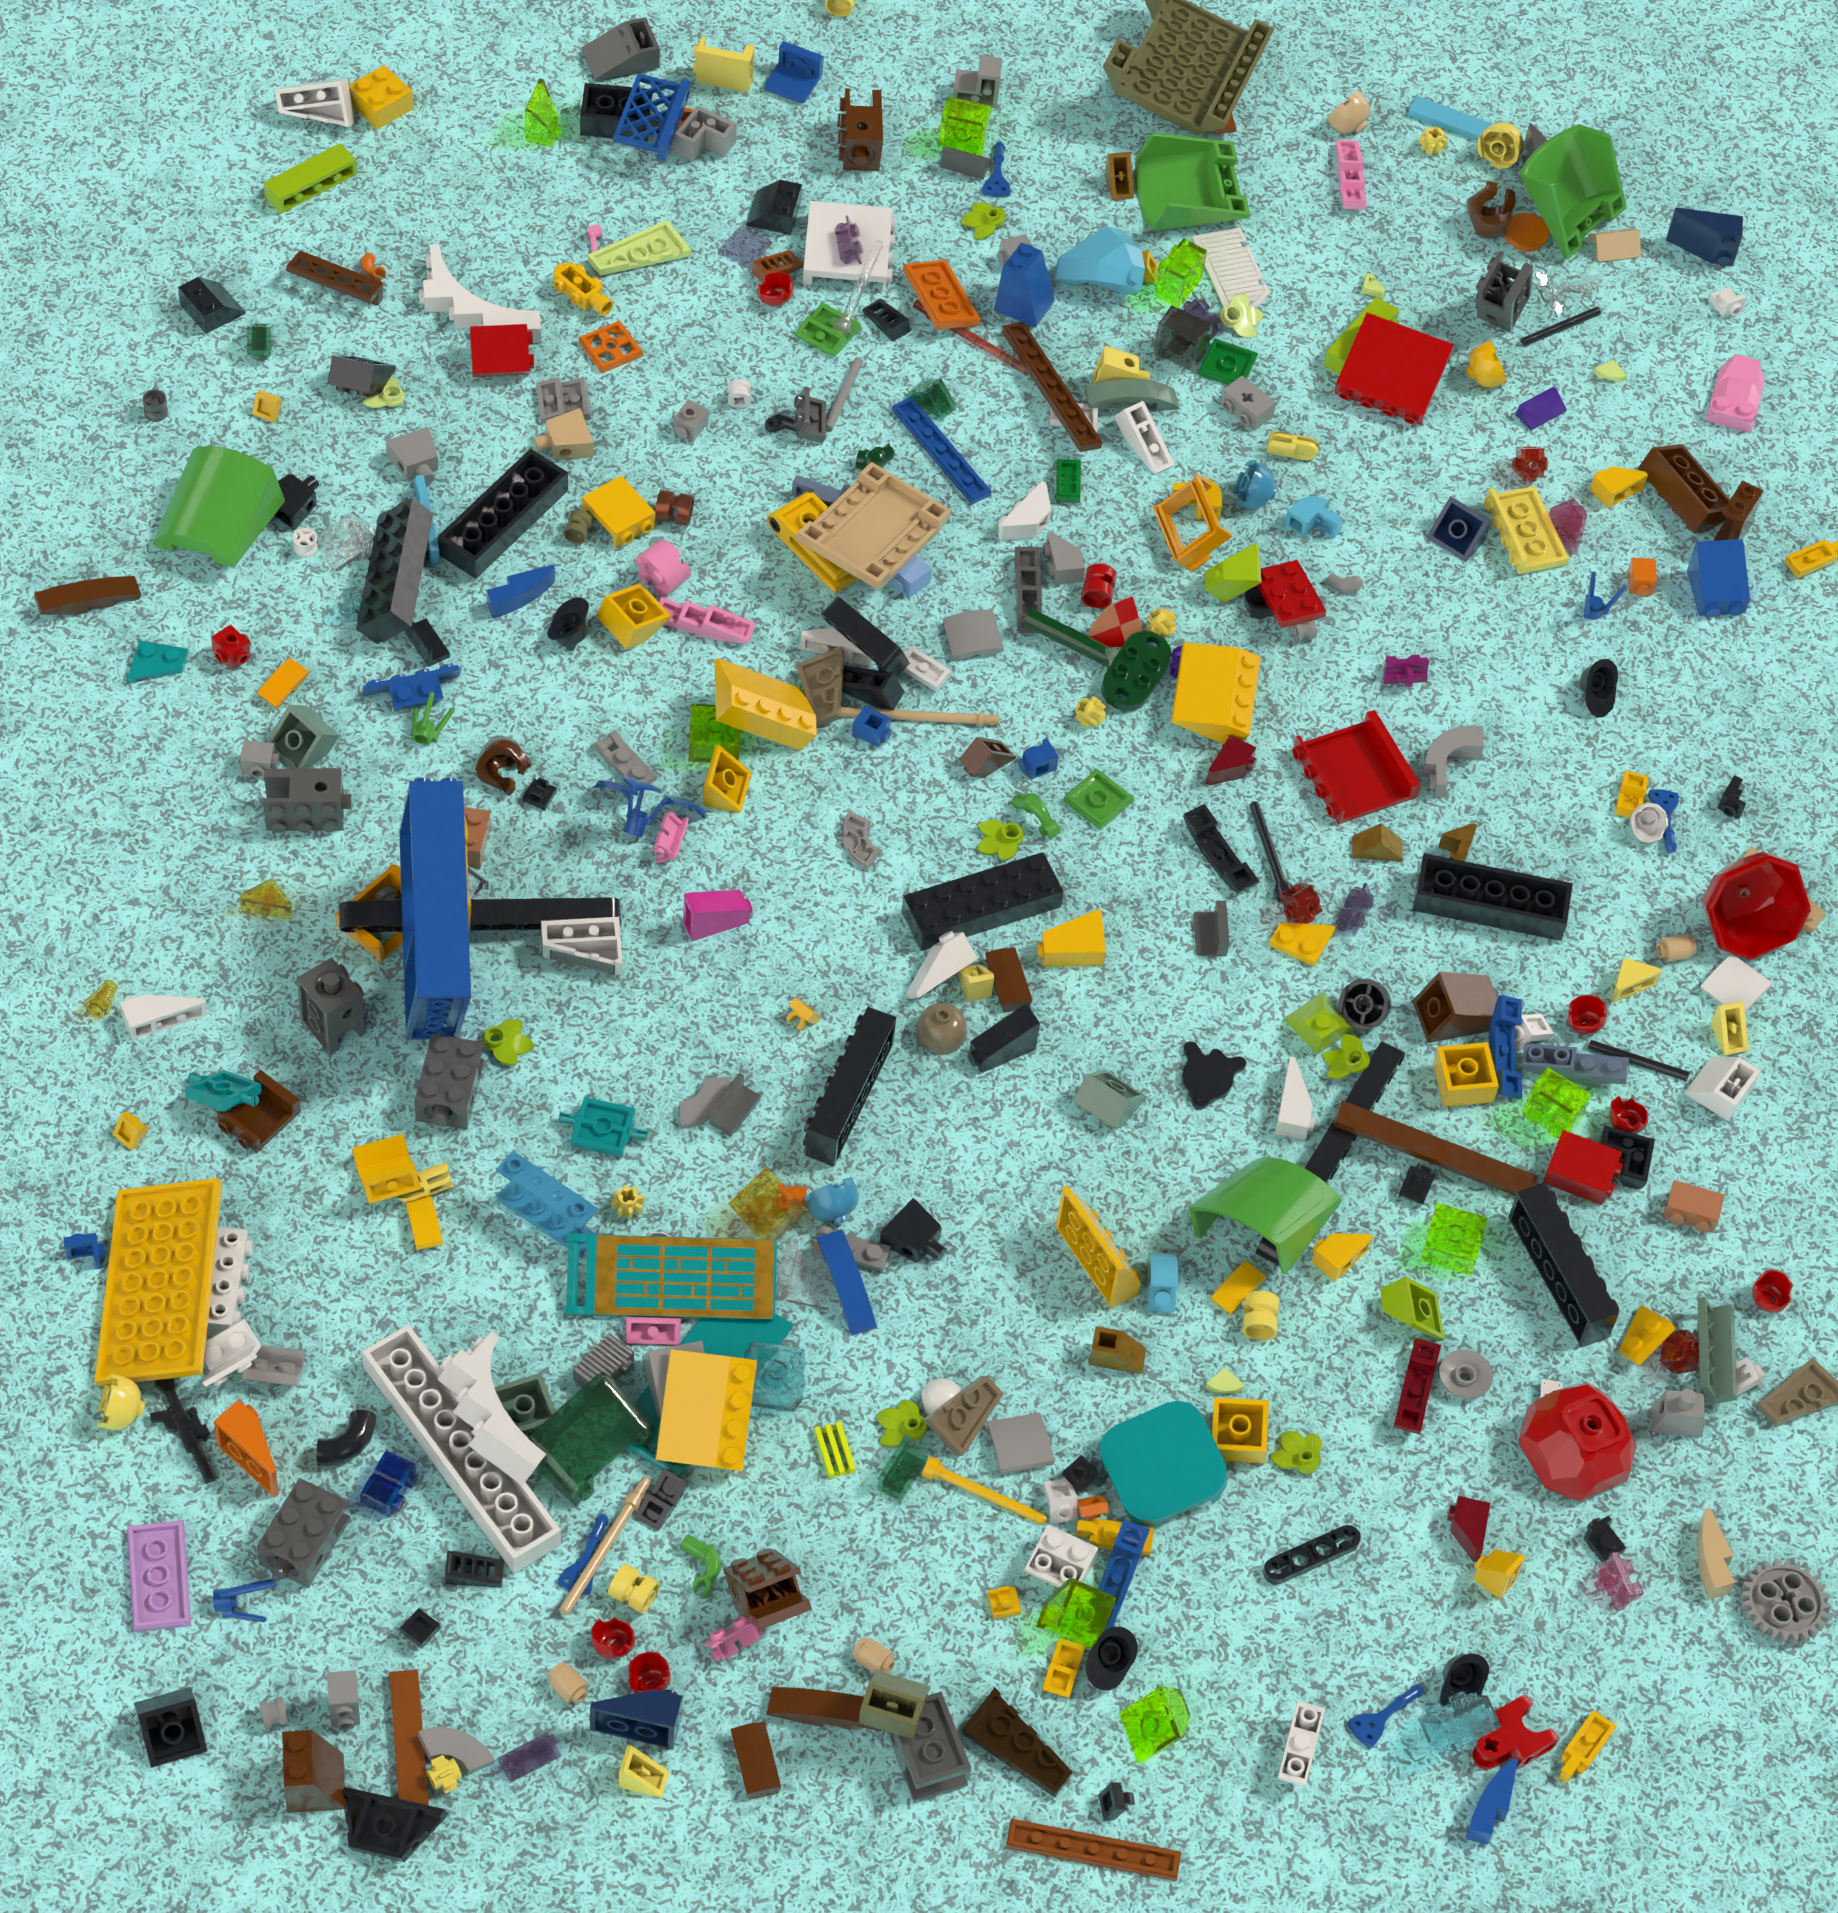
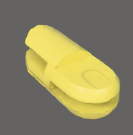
[1267,431,1319,460]
[397,1162,454,1202]

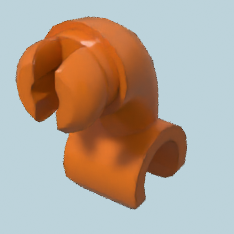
[360,252,386,282]

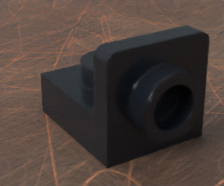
[1717,775,1746,819]
[1398,1164,1435,1205]
[1062,1455,1106,1493]
[1583,1516,1627,1564]

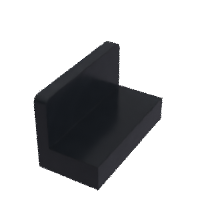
[404,618,450,667]

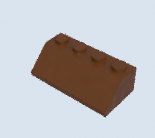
[1638,444,1730,534]

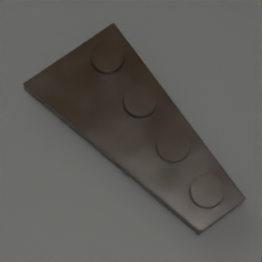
[962,1687,1072,1798]

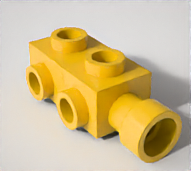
[553,261,614,316]

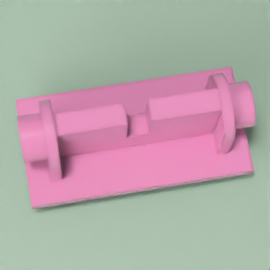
[653,811,689,863]
[703,1616,764,1662]

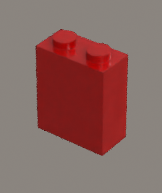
[470,324,534,377]
[1542,1130,1624,1205]

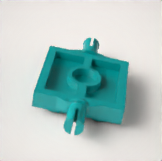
[185,1070,261,1112]
[558,1097,648,1157]

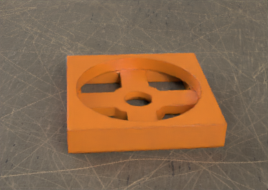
[579,320,643,374]

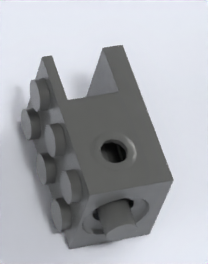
[1475,251,1533,332]
[263,768,352,833]
[297,957,366,1055]
[415,1034,484,1130]
[257,1478,350,1588]
[887,1691,971,1803]

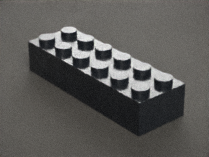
[437,448,568,579]
[356,498,433,644]
[901,852,1064,951]
[1412,853,1573,941]
[803,1006,897,1167]
[1508,1182,1619,1348]

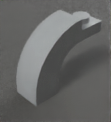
[1422,726,1484,798]

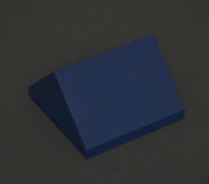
[1426,496,1491,562]

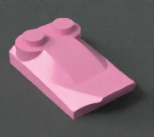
[1705,354,1765,433]

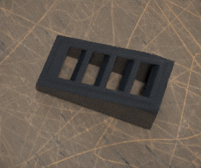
[862,298,911,342]
[445,1551,504,1588]

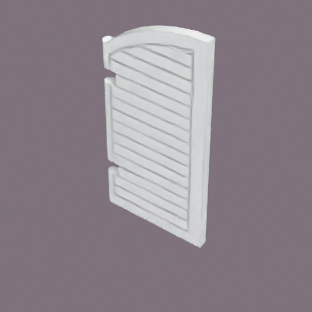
[1192,227,1271,319]

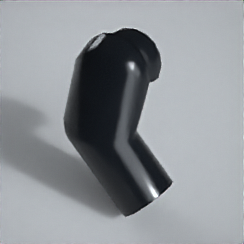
[765,414,796,432]

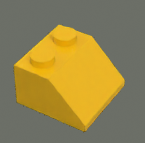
[596,583,671,650]

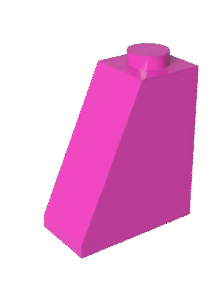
[683,890,752,942]

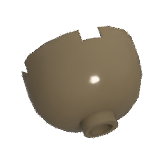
[915,1003,967,1055]

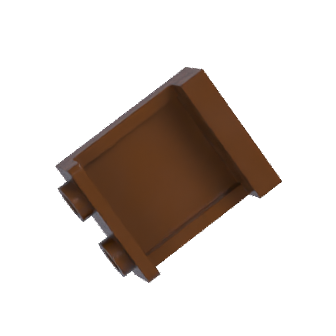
[1713,481,1764,541]
[217,1070,301,1153]

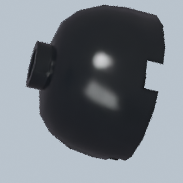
[1339,979,1392,1030]

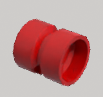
[1081,563,1117,609]

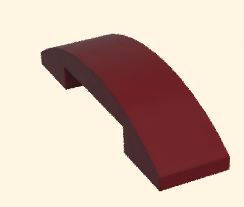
[1393,1338,1441,1435]

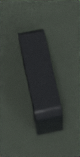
[821,596,910,678]

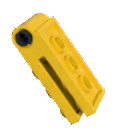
[767,492,859,594]

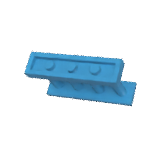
[496,1151,598,1258]

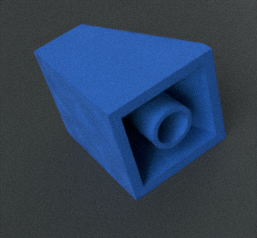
[994,242,1055,327]
[1687,539,1750,617]

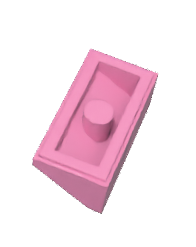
[625,1316,681,1346]

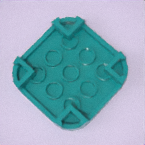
[1099,1401,1229,1528]

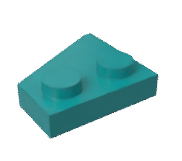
[127,640,189,683]

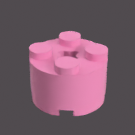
[635,539,691,598]

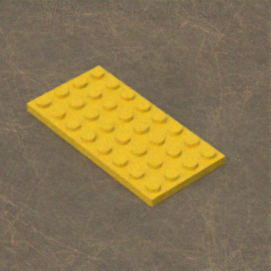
[94,1178,223,1386]

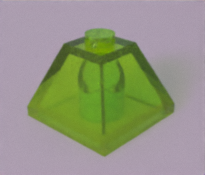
[525,78,561,147]
[1036,1577,1117,1649]
[1119,1686,1191,1764]

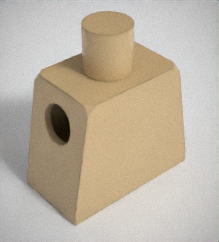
[534,408,593,460]

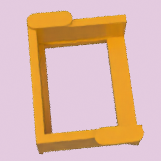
[1152,473,1233,572]
[335,864,403,962]

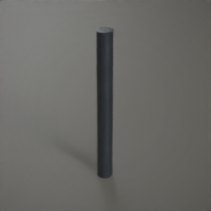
[1520,306,1601,347]
[1588,1040,1690,1082]

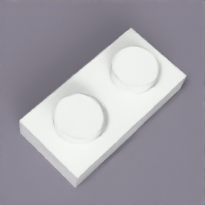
[903,645,951,692]

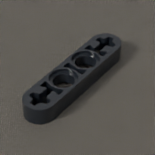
[1263,1525,1361,1585]

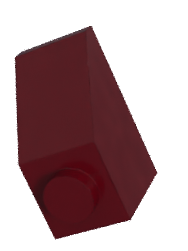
[1206,735,1257,785]
[1447,1495,1491,1562]

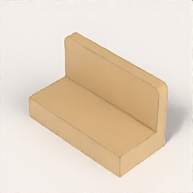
[1588,228,1641,262]

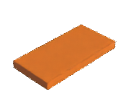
[902,260,981,330]

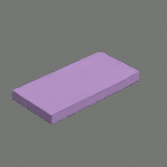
[127,1520,191,1632]

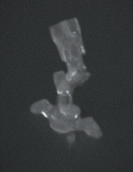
[1532,267,1602,316]

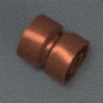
[655,489,694,526]

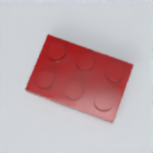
[1257,560,1327,628]

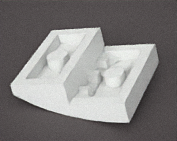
[1700,954,1773,1014]

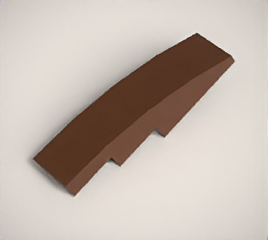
[34,576,141,615]
[766,1687,882,1732]

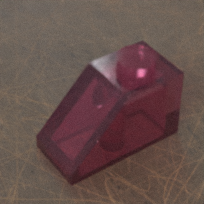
[1549,498,1587,555]

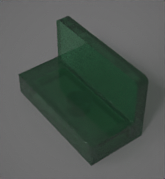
[877,1434,929,1503]

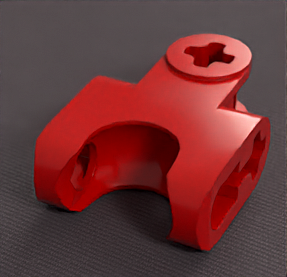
[1472,1695,1560,1770]

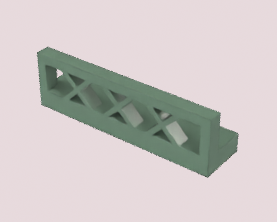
[1697,1297,1737,1405]

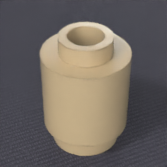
[1656,934,1697,963]
[852,1637,895,1673]
[547,1662,589,1705]

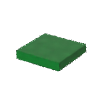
[1198,338,1258,385]

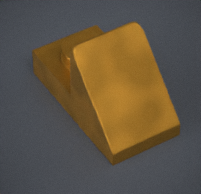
[1438,823,1477,861]

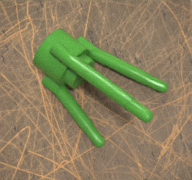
[410,692,455,745]

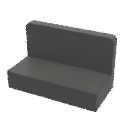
[940,147,991,180]
[1193,901,1229,956]
[709,1073,761,1137]

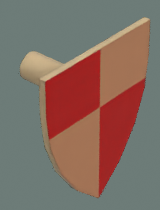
[1087,596,1143,647]

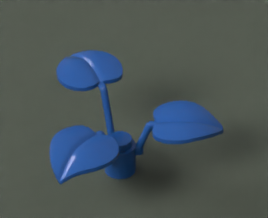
[595,776,706,838]

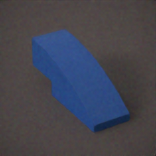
[486,565,555,618]
[1465,1758,1518,1845]

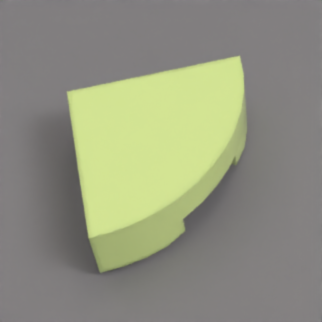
[1361,273,1385,298]
[1594,360,1627,383]
[1205,1367,1244,1394]

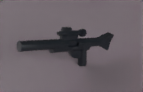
[150,1378,215,1484]

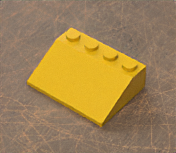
[1170,642,1261,744]
[714,658,817,750]
[1055,1185,1142,1309]
[655,1349,757,1471]

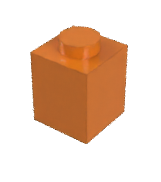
[1627,557,1657,597]

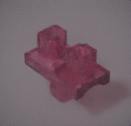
[1595,1552,1644,1610]

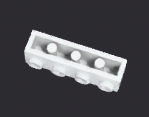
[207,1227,253,1335]

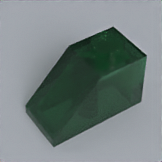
[247,323,274,360]

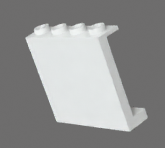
[803,201,896,291]

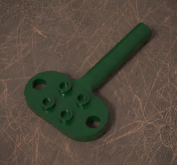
[1023,608,1172,711]

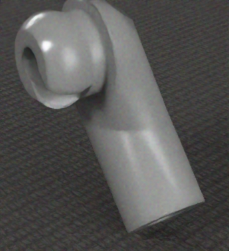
[1326,573,1363,594]

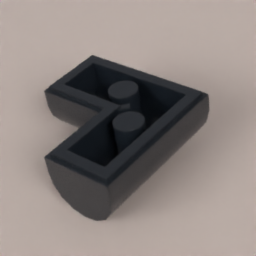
[1599,1126,1655,1189]

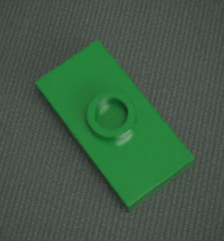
[1056,459,1081,503]

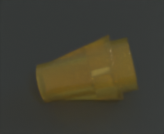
[85,980,118,1018]

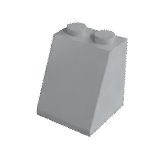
[642,1341,705,1418]

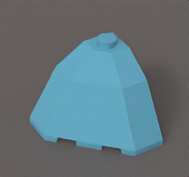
[1054,225,1145,295]

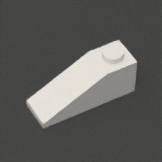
[1114,401,1175,474]
[800,628,873,667]
[905,931,978,999]
[120,994,207,1040]
[1275,1056,1316,1140]

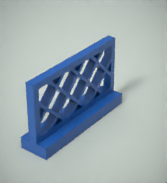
[613,73,691,161]

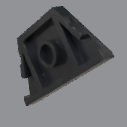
[343,1787,448,1862]

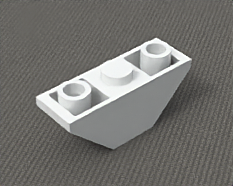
[998,481,1051,540]
[1277,1701,1325,1787]

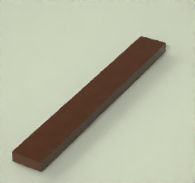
[1002,322,1103,452]
[1333,1100,1538,1196]

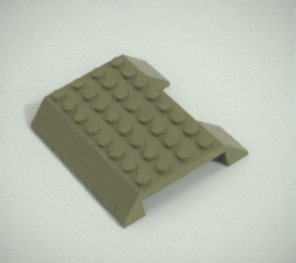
[1103,0,1275,134]

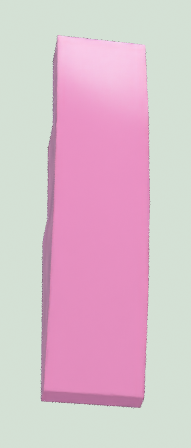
[1335,140,1367,210]
[659,597,756,644]

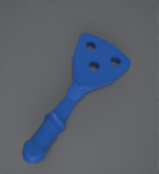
[982,142,1011,197]
[1648,789,1679,853]
[557,1514,609,1595]
[1348,1684,1424,1748]

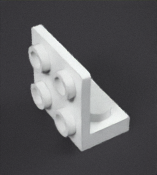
[202,1318,261,1387]

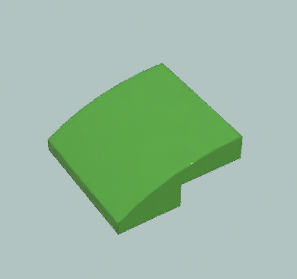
[795,302,861,357]

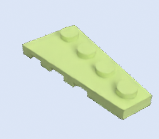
[588,220,692,276]

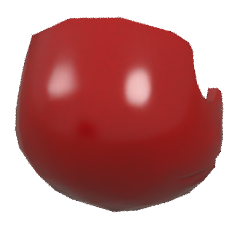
[758,272,793,306]
[1568,995,1607,1035]
[1609,1096,1649,1134]
[1752,1269,1793,1313]
[591,1617,635,1659]
[628,1651,671,1693]

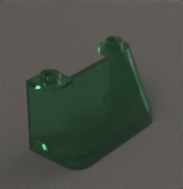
[528,1372,656,1506]

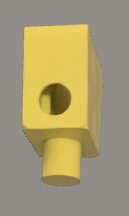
[1093,346,1150,384]

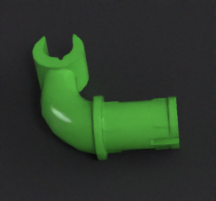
[1012,793,1060,839]
[680,1534,721,1599]

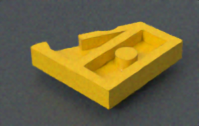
[1269,922,1336,967]
[1619,1305,1676,1366]

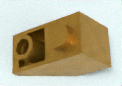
[1089,1326,1146,1374]

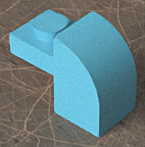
[1285,496,1343,538]
[1147,1253,1178,1312]

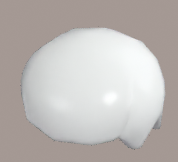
[1630,802,1668,843]
[921,1378,961,1416]

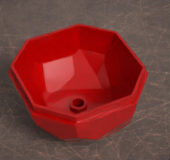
[1702,851,1811,960]
[1518,1383,1637,1501]

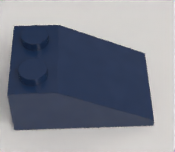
[1666,207,1743,266]
[590,1689,683,1749]

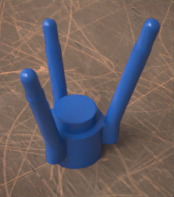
[1583,571,1627,620]
[213,1579,276,1622]

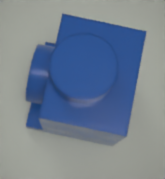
[852,706,892,747]
[1018,738,1059,780]

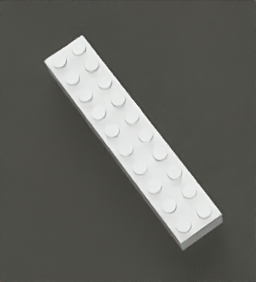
[362,1324,561,1574]

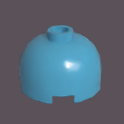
[1233,460,1277,510]
[803,1177,859,1225]

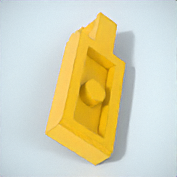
[1784,539,1838,579]
[1075,1518,1154,1556]
[1558,1710,1617,1784]

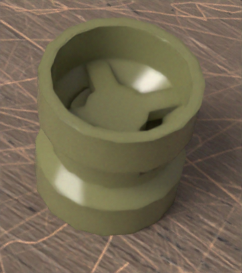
[563,510,593,544]

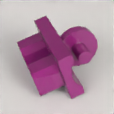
[1383,655,1429,688]

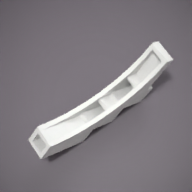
[419,244,541,343]
[437,1331,546,1486]

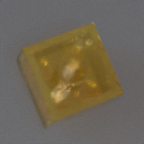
[728,1166,809,1241]

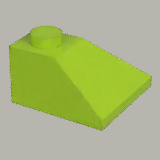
[1204,543,1261,602]
[1284,992,1356,1055]
[1380,1276,1445,1341]

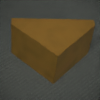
[1104,152,1134,200]
[1352,823,1403,861]

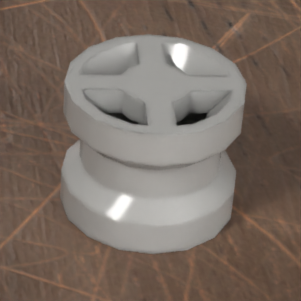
[1289,620,1317,642]
[259,1696,288,1730]

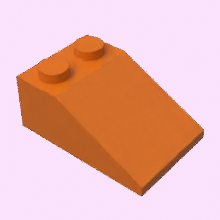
[214,1399,279,1498]

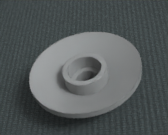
[1439,1350,1493,1399]

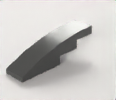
[1014,546,1042,633]

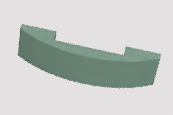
[1085,379,1179,410]

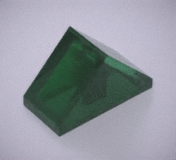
[906,378,957,421]

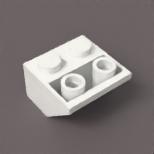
[1685,1057,1761,1122]
[1024,1524,1098,1595]

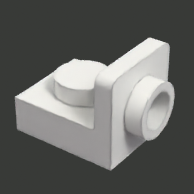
[1709,287,1747,318]
[1515,1014,1554,1050]
[1736,1357,1766,1396]
[1043,1479,1078,1523]

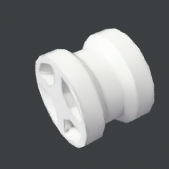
[728,379,751,408]
[293,528,318,558]

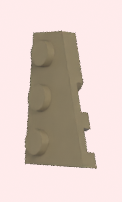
[796,647,845,728]
[1756,1358,1838,1427]
[923,1376,1004,1456]

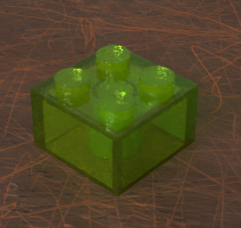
[938,97,992,156]
[1154,238,1207,309]
[688,704,740,763]
[1522,1067,1592,1138]
[1420,1203,1488,1276]

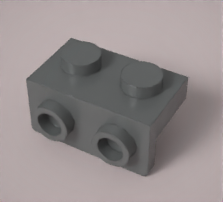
[793,386,826,443]

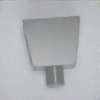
[386,427,438,484]
[1651,1389,1704,1437]

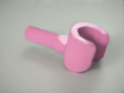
[587,224,602,252]

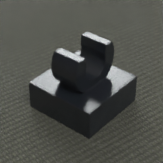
[523,777,557,810]
[400,1608,441,1649]
[1099,1782,1135,1821]

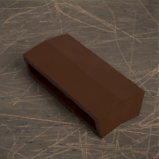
[985,947,1033,1013]
[730,1722,781,1800]

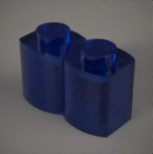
[360,1450,419,1517]

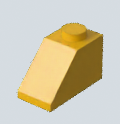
[1590,466,1648,508]
[1311,1233,1373,1282]
[1473,1549,1525,1599]

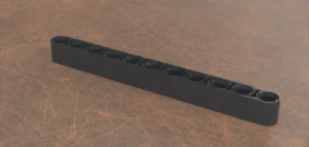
[338,897,621,933]
[1255,1041,1405,1266]

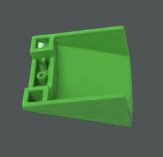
[1520,124,1627,259]
[1135,132,1250,231]
[153,446,285,568]
[1189,1157,1342,1275]

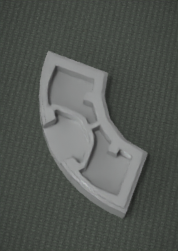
[842,811,880,872]
[679,1077,730,1129]
[417,1727,495,1774]

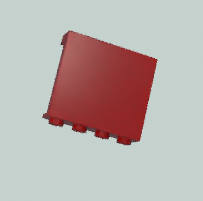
[1335,312,1454,425]
[1292,710,1421,825]

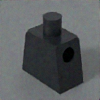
[274,474,319,531]
[880,1198,947,1263]

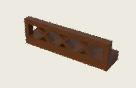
[286,250,383,306]

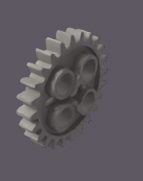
[1739,1558,1831,1646]

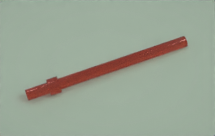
[913,299,1029,376]

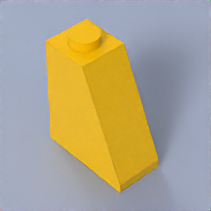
[1037,910,1106,967]

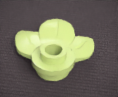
[1219,294,1264,338]
[363,376,405,408]

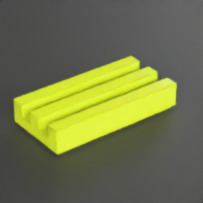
[814,1421,856,1479]

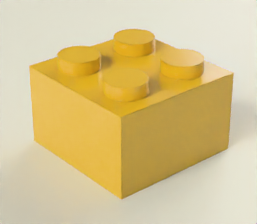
[349,65,413,130]
[1433,1042,1499,1107]
[1212,1397,1269,1464]

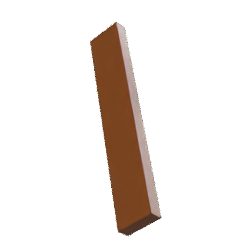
[389,1669,429,1805]
[1006,1819,1181,1881]

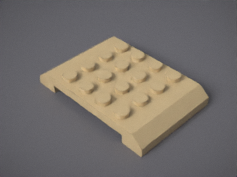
[795,462,952,590]

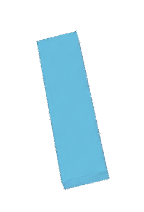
[1408,96,1492,141]
[414,475,439,565]

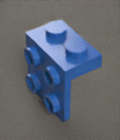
[764,41,824,103]

